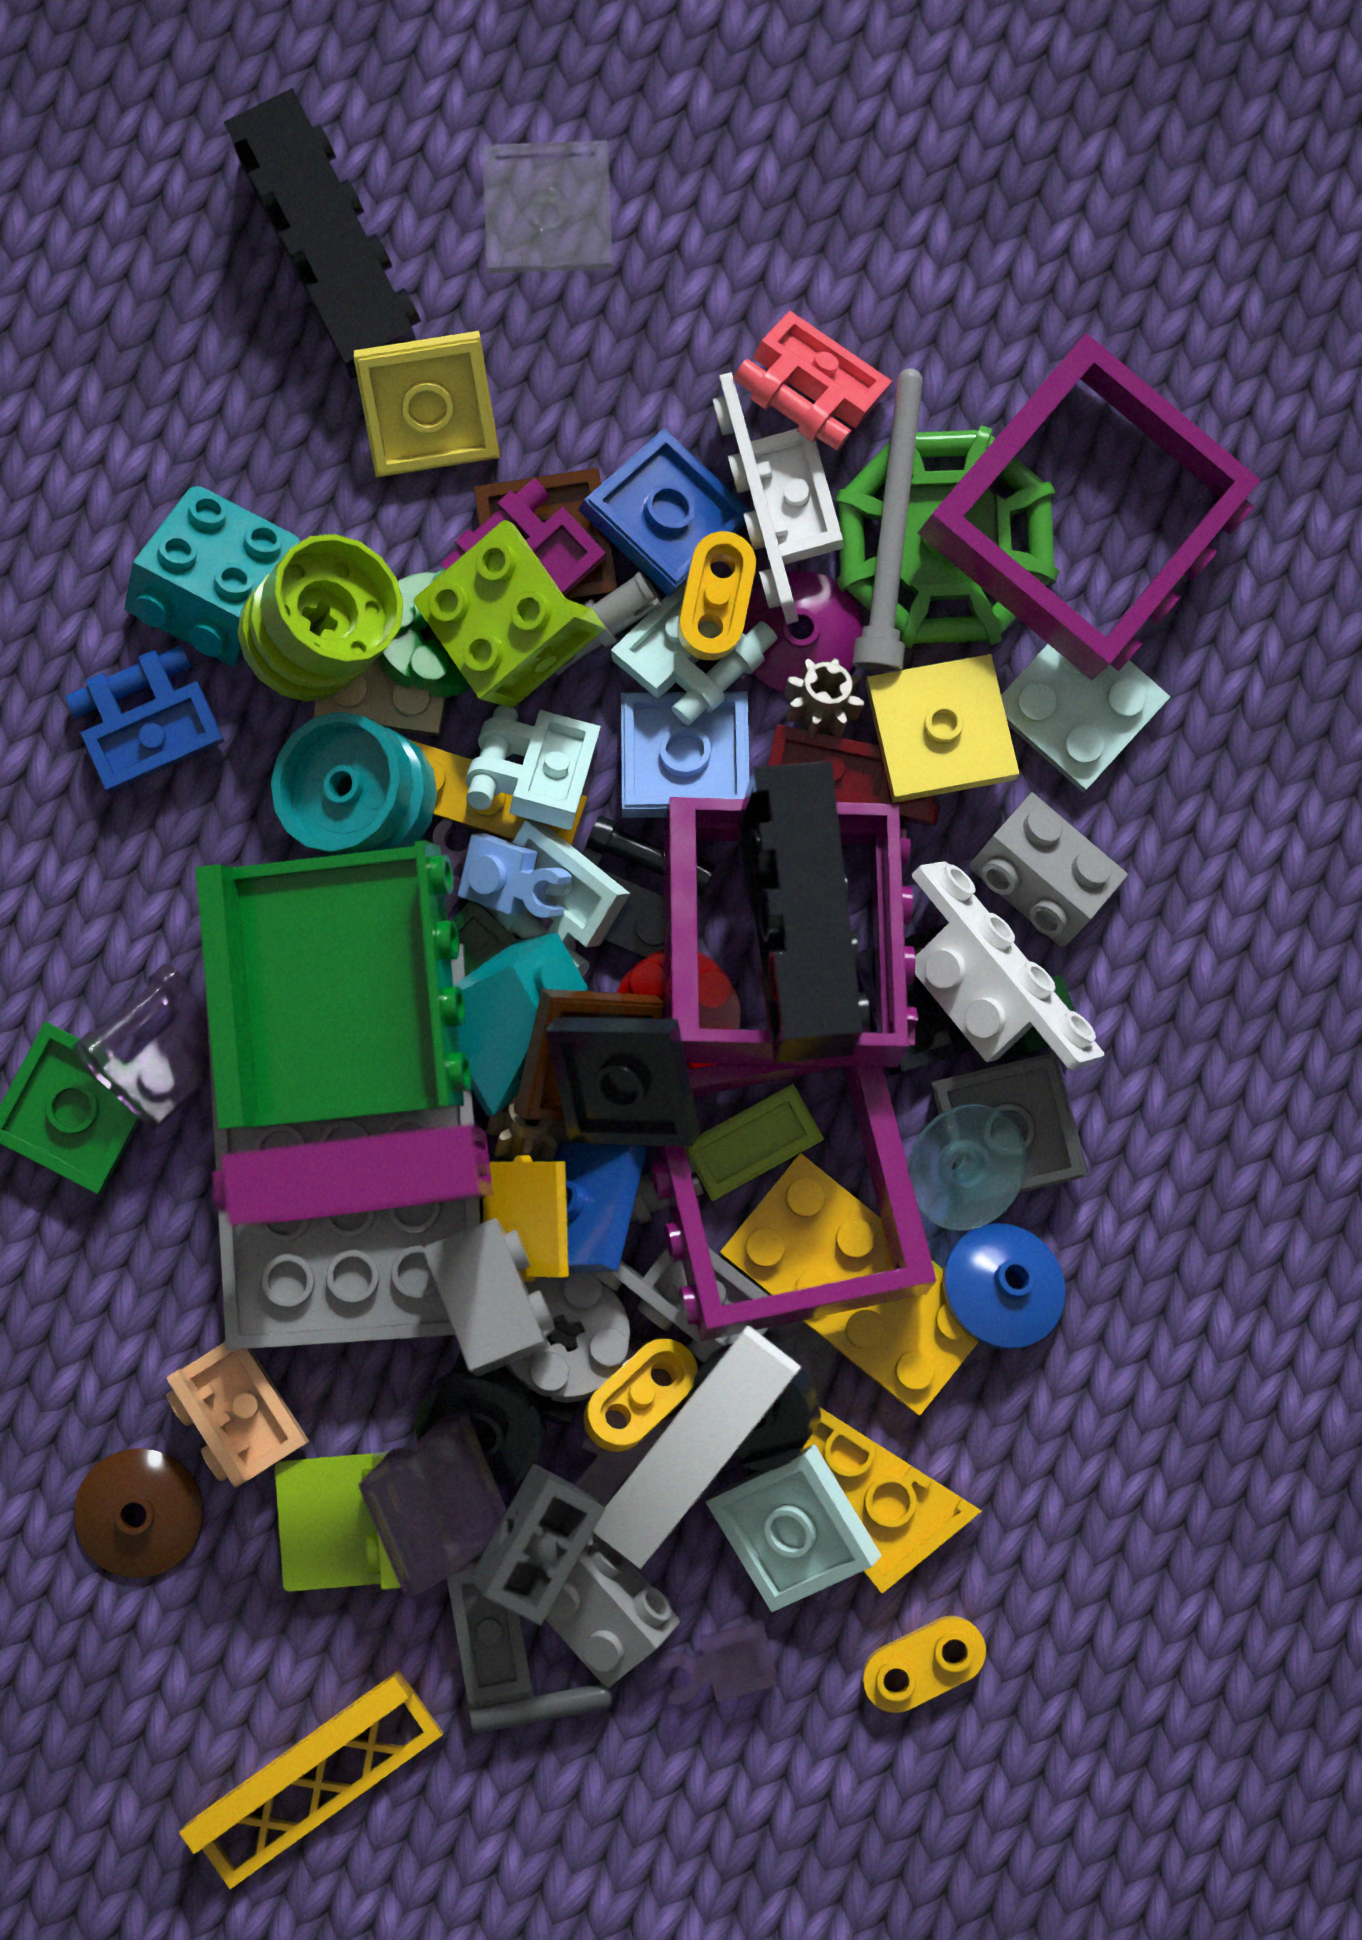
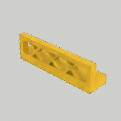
[179,1669,443,1889]

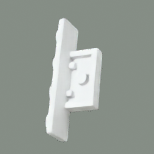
[713,372,844,624]
[912,861,1104,1070]

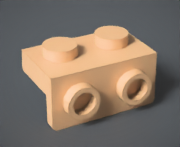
[166,1341,309,1488]

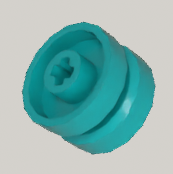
[271,711,437,856]

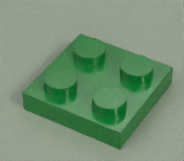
[0,1021,162,1195]

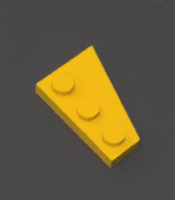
[802,1407,982,1594]

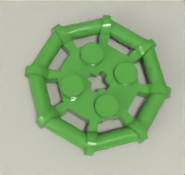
[833,425,1060,649]

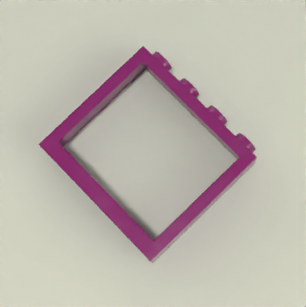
[917,333,1260,681]
[663,797,918,1067]
[650,1063,937,1342]
[213,1124,494,1225]

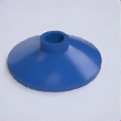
[943,1223,1066,1350]

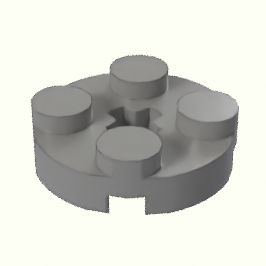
[505,1272,630,1403]

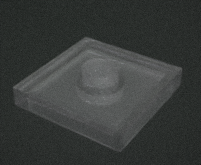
[482,140,613,274]

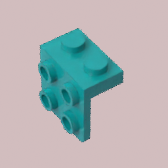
[124,486,300,668]

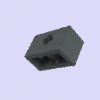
[470,1463,605,1625]

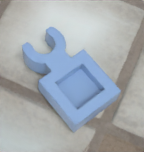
[457,833,572,918]

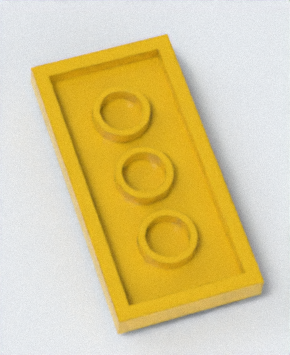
[719,1153,979,1416]

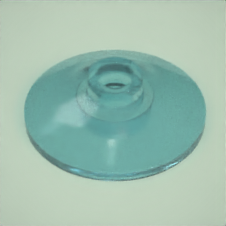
[907,1104,1027,1231]

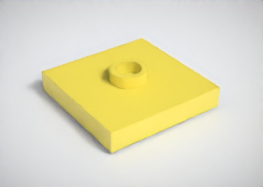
[353,331,500,477]
[865,654,1020,803]

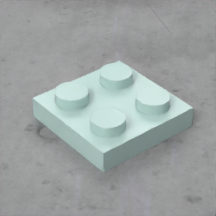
[1001,644,1170,793]
[706,1444,882,1612]

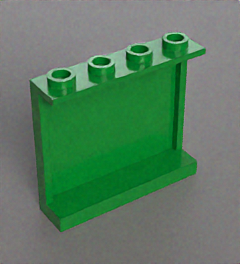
[195,840,471,1129]

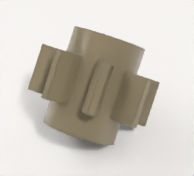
[783,658,864,739]
[486,1095,567,1162]

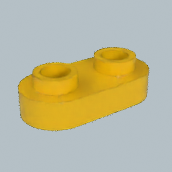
[677,531,756,660]
[584,1339,698,1452]
[862,1616,986,1713]

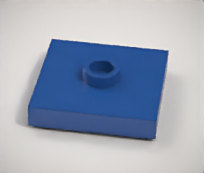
[578,428,751,597]
[540,1143,647,1273]

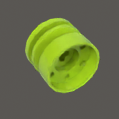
[237,534,404,702]

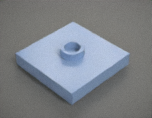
[621,691,749,818]

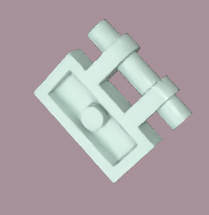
[611,583,778,725]
[466,705,601,830]
[482,820,630,977]

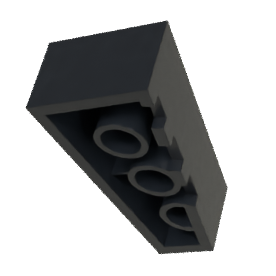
[224,88,421,379]
[737,761,870,1063]

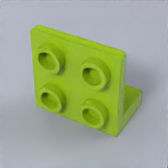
[414,520,606,708]
[275,1450,414,1591]

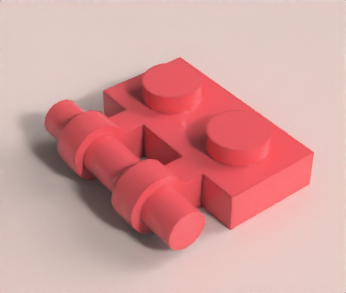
[733,311,892,451]

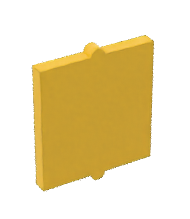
[483,1155,569,1282]

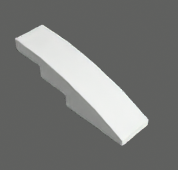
[593,1326,801,1569]

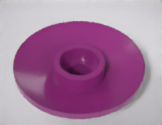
[743,570,863,694]

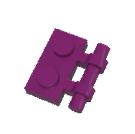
[439,478,606,596]

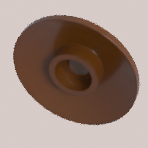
[74,1448,203,1578]

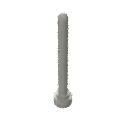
[852,369,923,672]

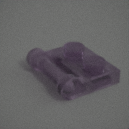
[73,964,211,1132]

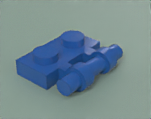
[65,644,225,793]

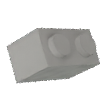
[422,1218,555,1377]

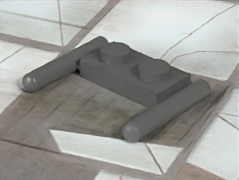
[441,1530,612,1734]

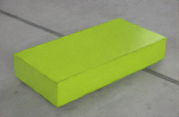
[685,1084,824,1202]

